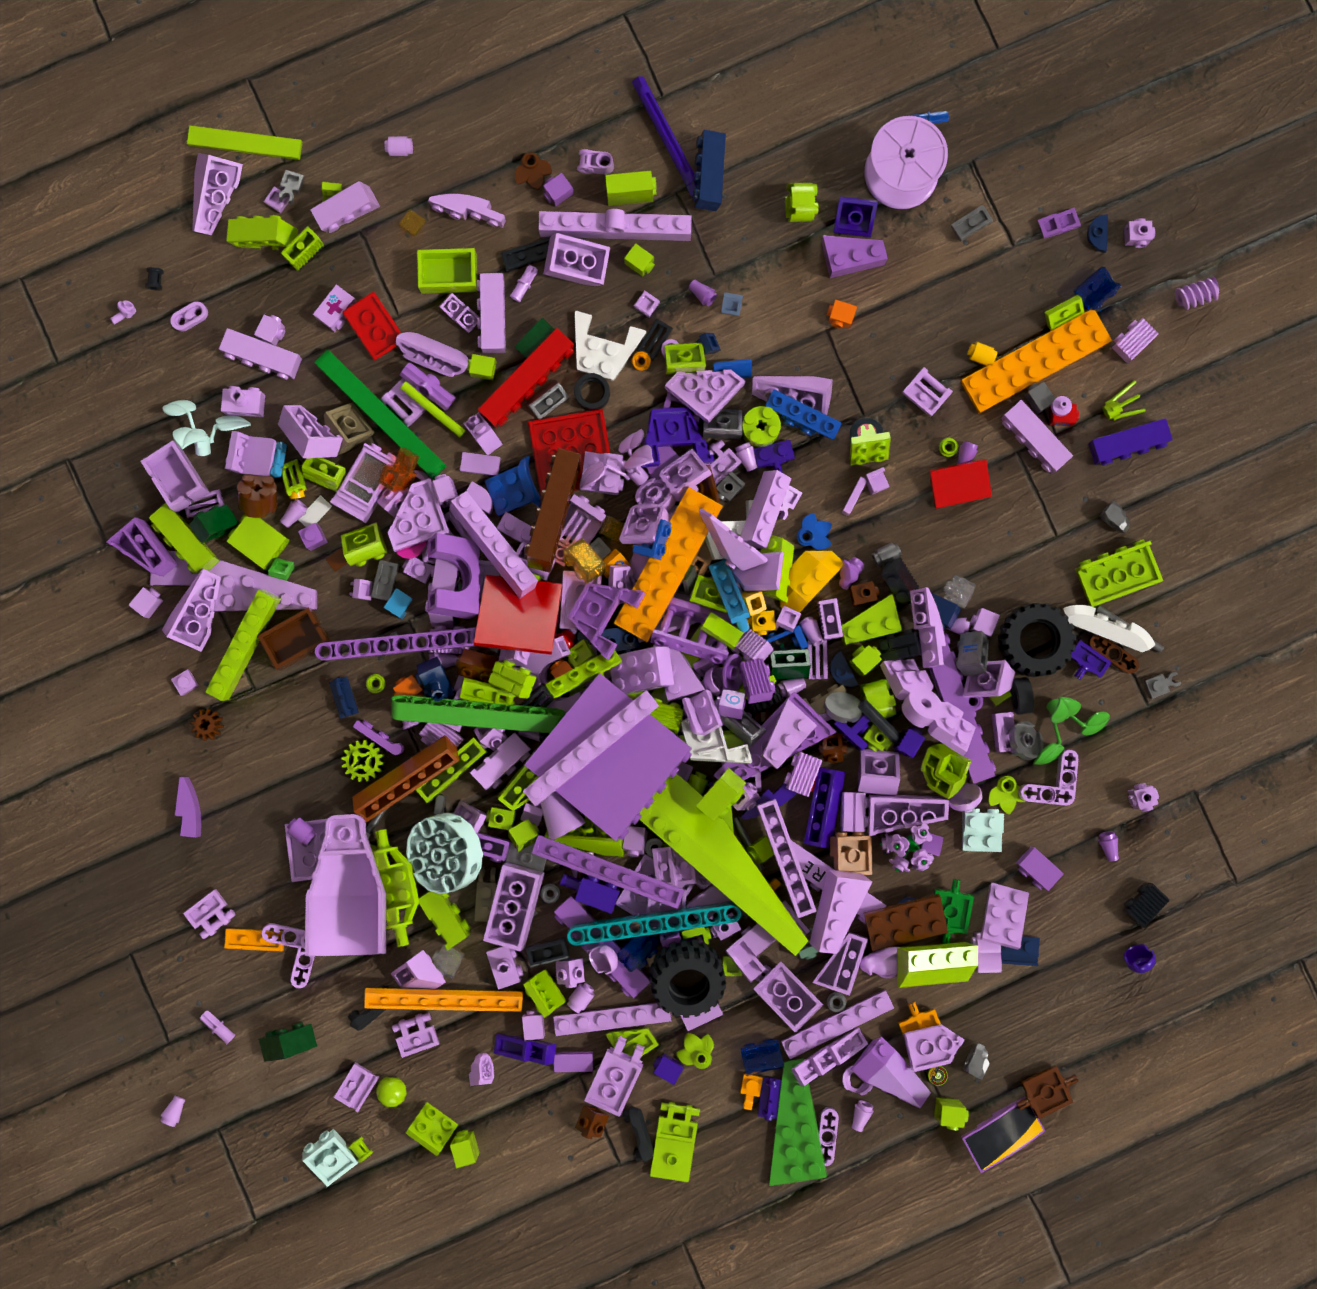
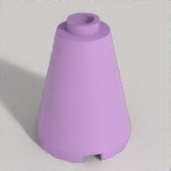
[540,791,585,840]

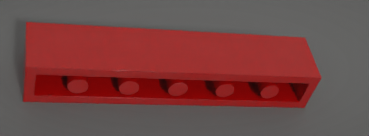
[478,328,574,429]

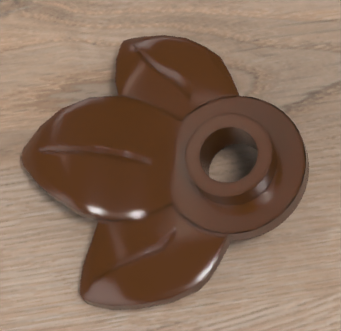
[515,152,552,190]

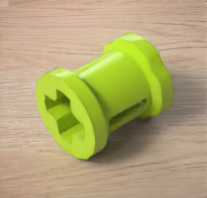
[347,1136,373,1163]

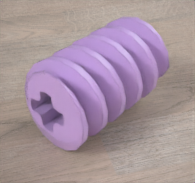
[1175,276,1219,310]

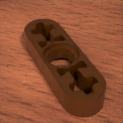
[1088,635,1139,674]

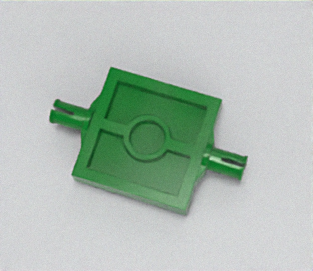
[934,879,974,944]

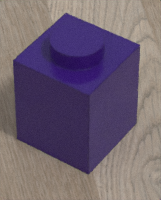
[652,1053,684,1085]

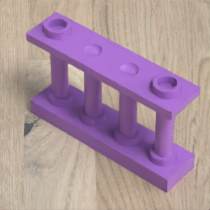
[650,597,737,665]

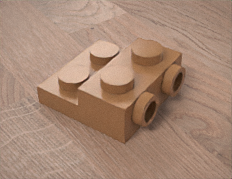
[830,832,872,875]

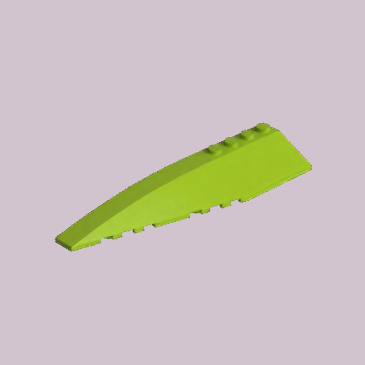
[639,774,808,956]

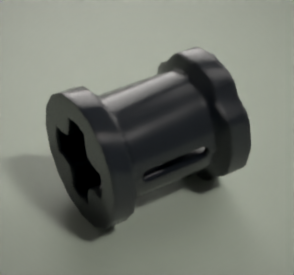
[145,267,164,291]

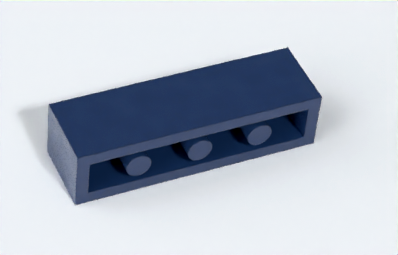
[692,129,726,211]

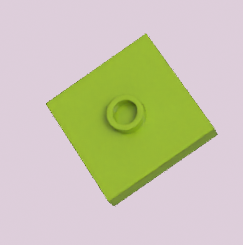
[650,1137,695,1182]

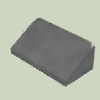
[526,380,569,420]
[724,711,766,748]

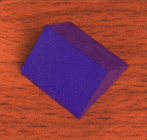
[834,196,878,237]

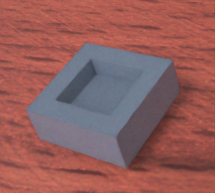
[721,292,743,316]

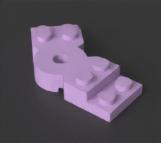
[619,449,712,544]
[880,659,976,756]

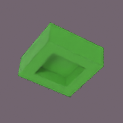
[268,558,294,581]

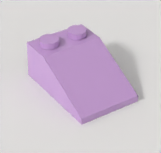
[754,962,823,1032]

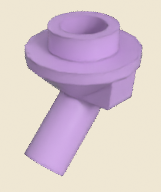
[110,300,136,325]

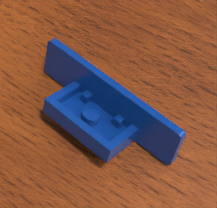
[765,390,842,440]

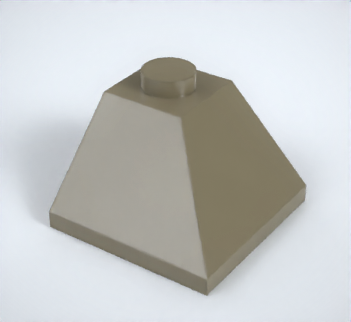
[324,402,374,455]

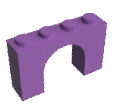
[428,533,480,619]

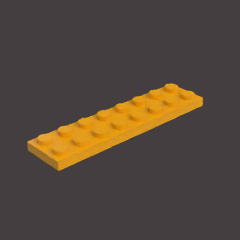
[960,308,1112,414]
[614,487,723,642]

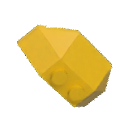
[780,551,843,613]

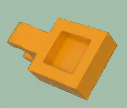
[740,1073,763,1110]

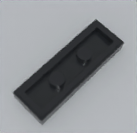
[501,237,550,272]

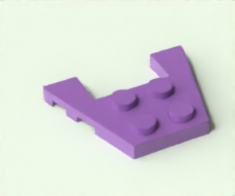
[568,583,646,660]

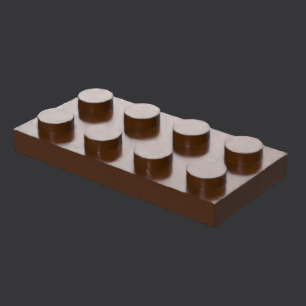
[863,894,948,951]

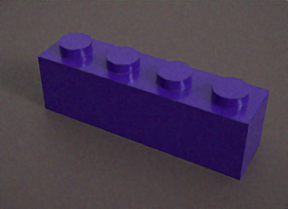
[1088,418,1173,466]
[804,767,846,848]

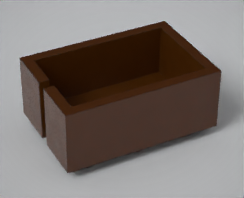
[258,607,331,671]

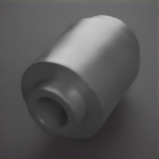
[872,542,902,567]

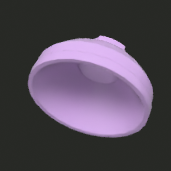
[948,783,982,813]

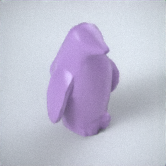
[860,947,900,978]

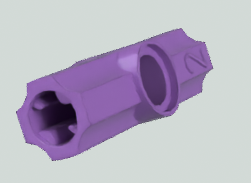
[400,363,455,411]

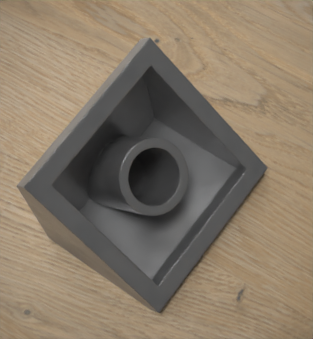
[703,409,742,440]

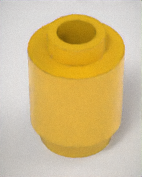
[967,342,997,366]

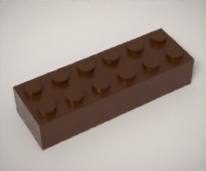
[524,448,581,573]

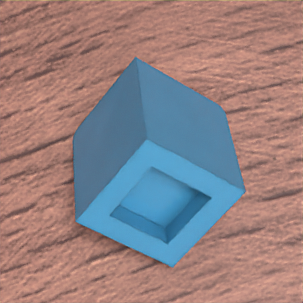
[384,588,412,619]

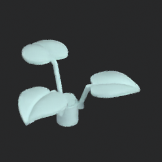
[163,400,251,456]

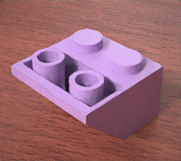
[391,950,446,990]

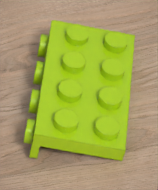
[1075,539,1163,607]

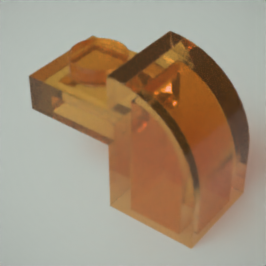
[378,448,420,491]

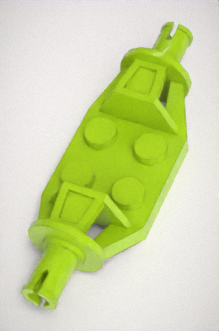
[373,829,419,947]

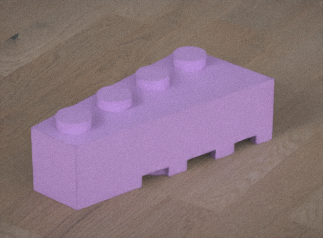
[867,794,949,836]
[809,869,872,954]

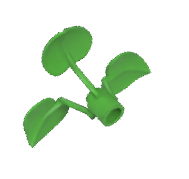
[1033,697,1111,765]

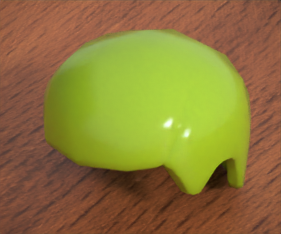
[376,1076,407,1107]

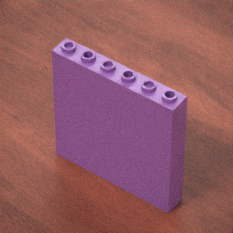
[525,673,692,841]

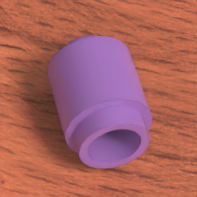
[287,818,317,846]

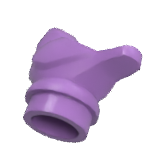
[839,557,864,590]

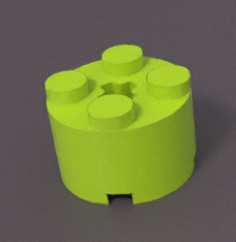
[785,183,818,222]
[742,406,781,448]
[860,679,896,722]

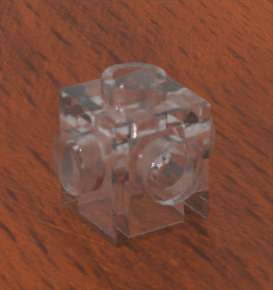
[943,575,976,609]
[432,944,464,979]

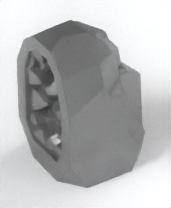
[1100,500,1130,533]
[963,1043,990,1079]

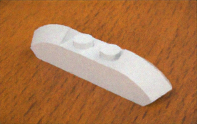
[1063,605,1155,652]

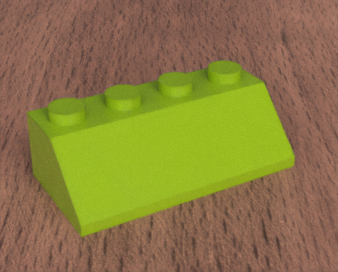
[897,942,978,988]

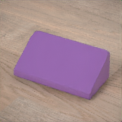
[554,1051,593,1072]

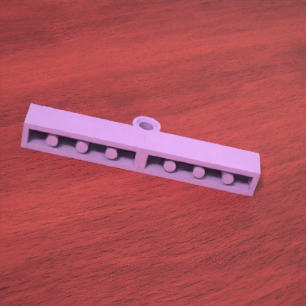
[539,209,691,241]

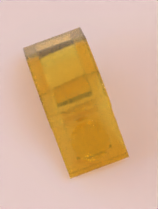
[599,516,637,549]

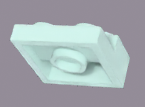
[962,808,1004,852]
[302,1129,358,1187]

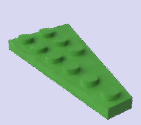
[769,1058,827,1186]

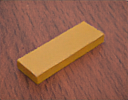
[224,928,285,952]

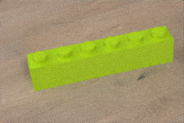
[206,590,281,701]

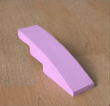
[791,1027,868,1087]

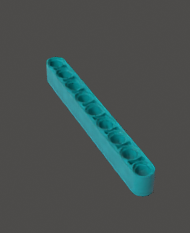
[567,901,741,945]

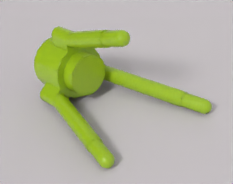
[1102,380,1146,421]

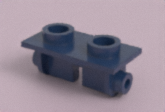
[329,676,359,719]

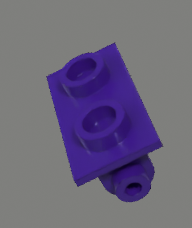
[758,1077,782,1120]

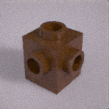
[819,733,847,763]
[575,1106,609,1139]

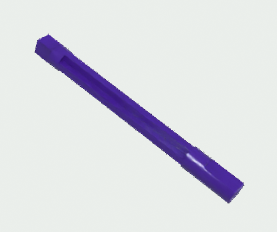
[632,76,696,202]

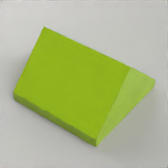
[664,343,706,375]
[690,574,727,613]

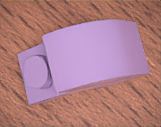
[467,482,493,515]

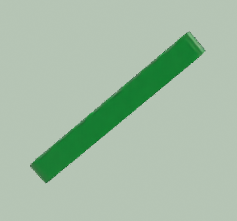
[314,349,447,480]

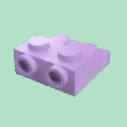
[582,452,627,495]

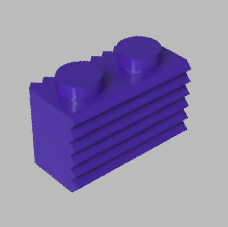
[892,727,925,758]

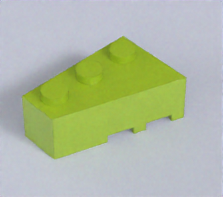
[419,891,471,951]

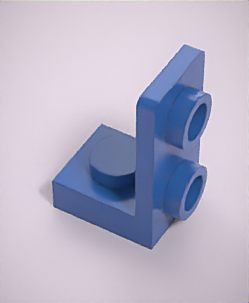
[632,519,671,560]
[766,625,809,650]

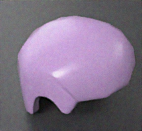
[703,666,725,696]
[589,944,618,975]

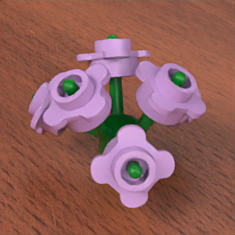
[880,824,934,873]

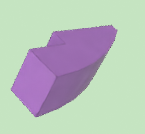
[175,777,201,838]

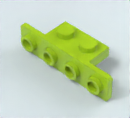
[546,650,622,698]

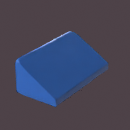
[713,359,752,378]

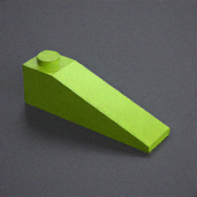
[545,816,624,857]

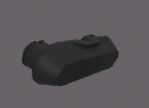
[348,985,390,1031]
[622,1106,654,1162]

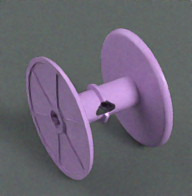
[864,116,948,209]

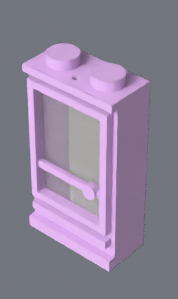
[330,443,401,523]

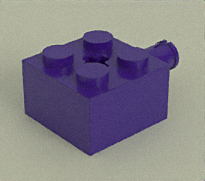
[560,873,620,914]

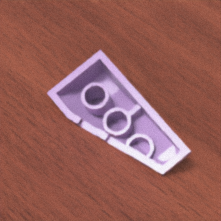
[162,568,221,651]

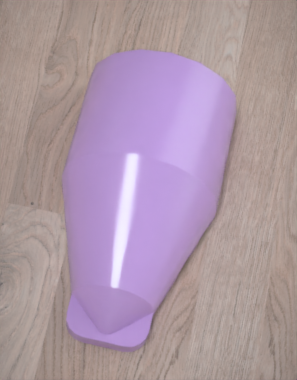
[305,814,386,956]

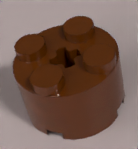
[237,474,277,518]

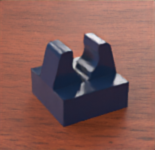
[696,333,721,355]

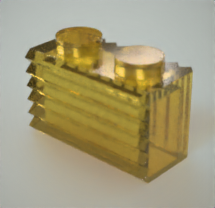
[563,538,605,583]

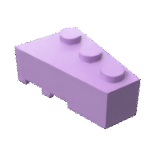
[653,644,706,702]
[761,699,817,769]
[812,932,868,996]

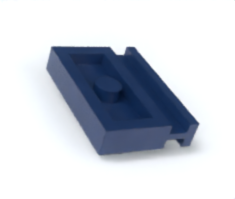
[1001,936,1040,966]

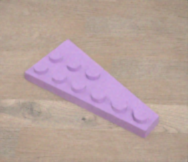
[210,560,317,612]

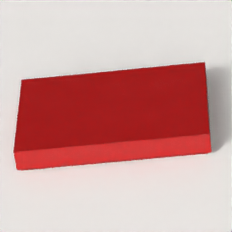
[342,291,401,361]
[929,459,992,509]

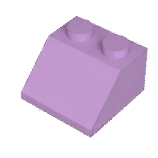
[858,749,900,796]

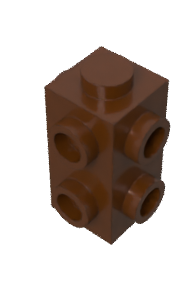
[455,648,499,684]

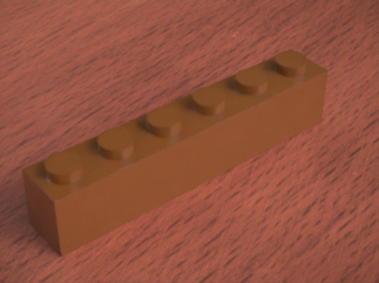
[352,735,459,822]

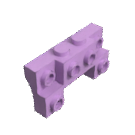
[726,901,810,983]

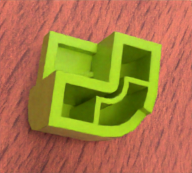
[921,744,971,799]

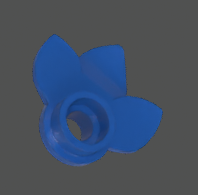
[797,513,832,550]

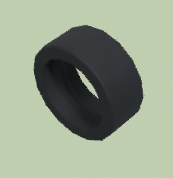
[574,373,610,411]
[1010,677,1034,715]

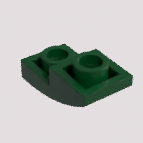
[515,318,555,358]

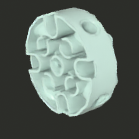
[406,812,483,894]

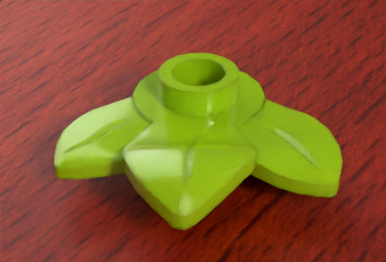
[988,776,1026,814]
[676,1033,714,1069]

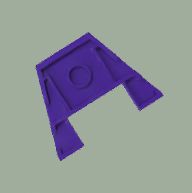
[642,407,714,467]

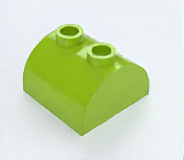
[341,522,387,566]

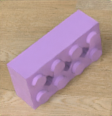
[483,862,544,951]

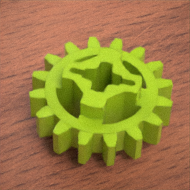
[341,740,384,782]

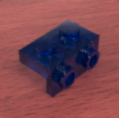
[1073,267,1122,310]
[740,1038,784,1076]

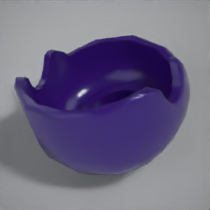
[1124,944,1156,973]

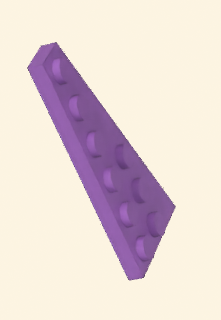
[714,692,836,780]

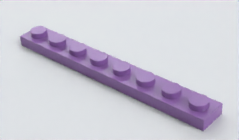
[532,835,685,909]

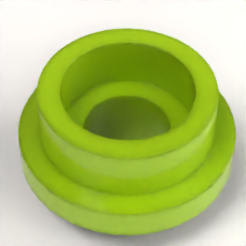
[939,438,958,457]
[366,674,386,693]

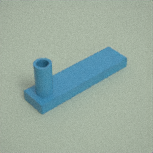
[708,559,750,633]

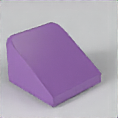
[920,833,944,856]

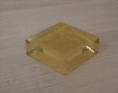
[399,209,426,236]

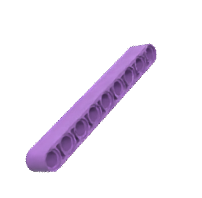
[315,628,476,661]

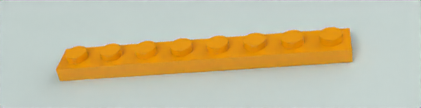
[365,988,523,1012]

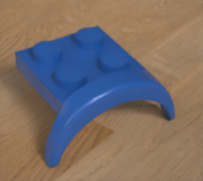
[485,456,541,516]

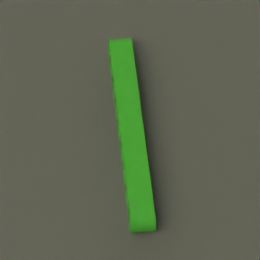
[391,695,565,733]

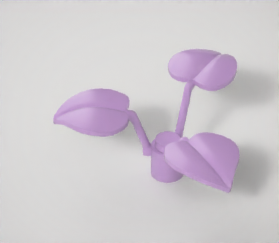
[580,429,654,491]

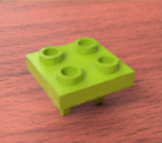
[406,1102,458,1156]

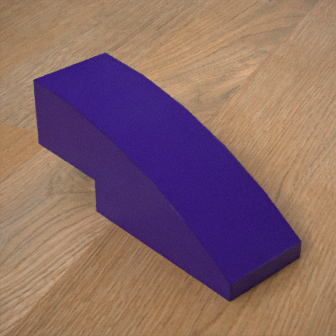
[741,783,797,819]
[494,1034,556,1065]

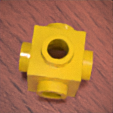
[746,610,776,636]

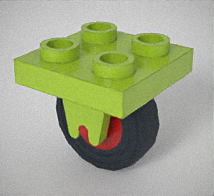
[849,418,891,465]

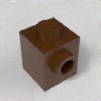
[849,581,879,607]

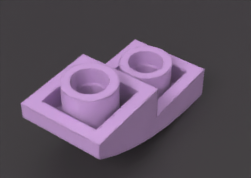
[438,293,479,333]

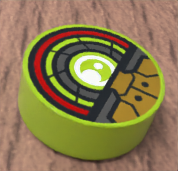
[927,1066,948,1086]

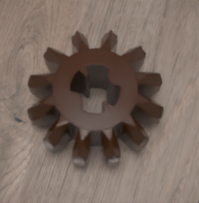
[190,708,224,741]

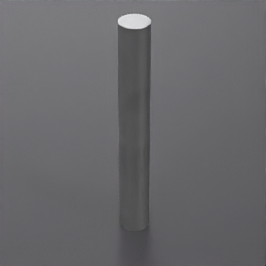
[733,816,765,871]

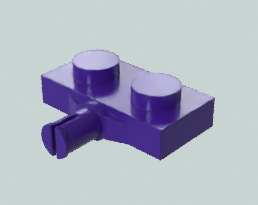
[753,440,795,473]
[1071,640,1112,680]

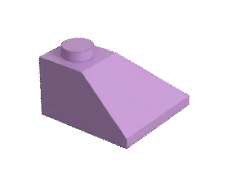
[963,660,1015,698]

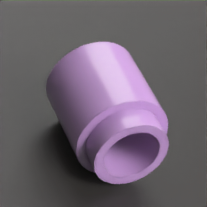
[385,136,413,156]
[567,983,595,1013]

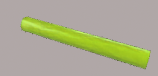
[400,381,466,438]

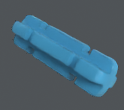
[270,441,287,478]

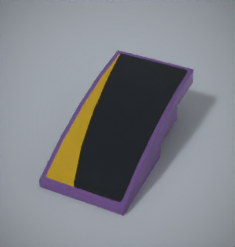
[961,1096,1045,1173]

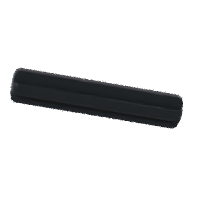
[858,700,902,744]

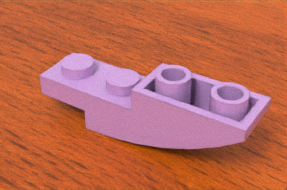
[428,194,506,228]
[497,512,573,567]
[910,587,946,668]

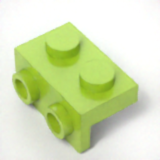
[523,969,566,1018]

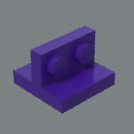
[831,715,870,751]

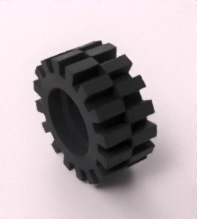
[746,686,782,714]

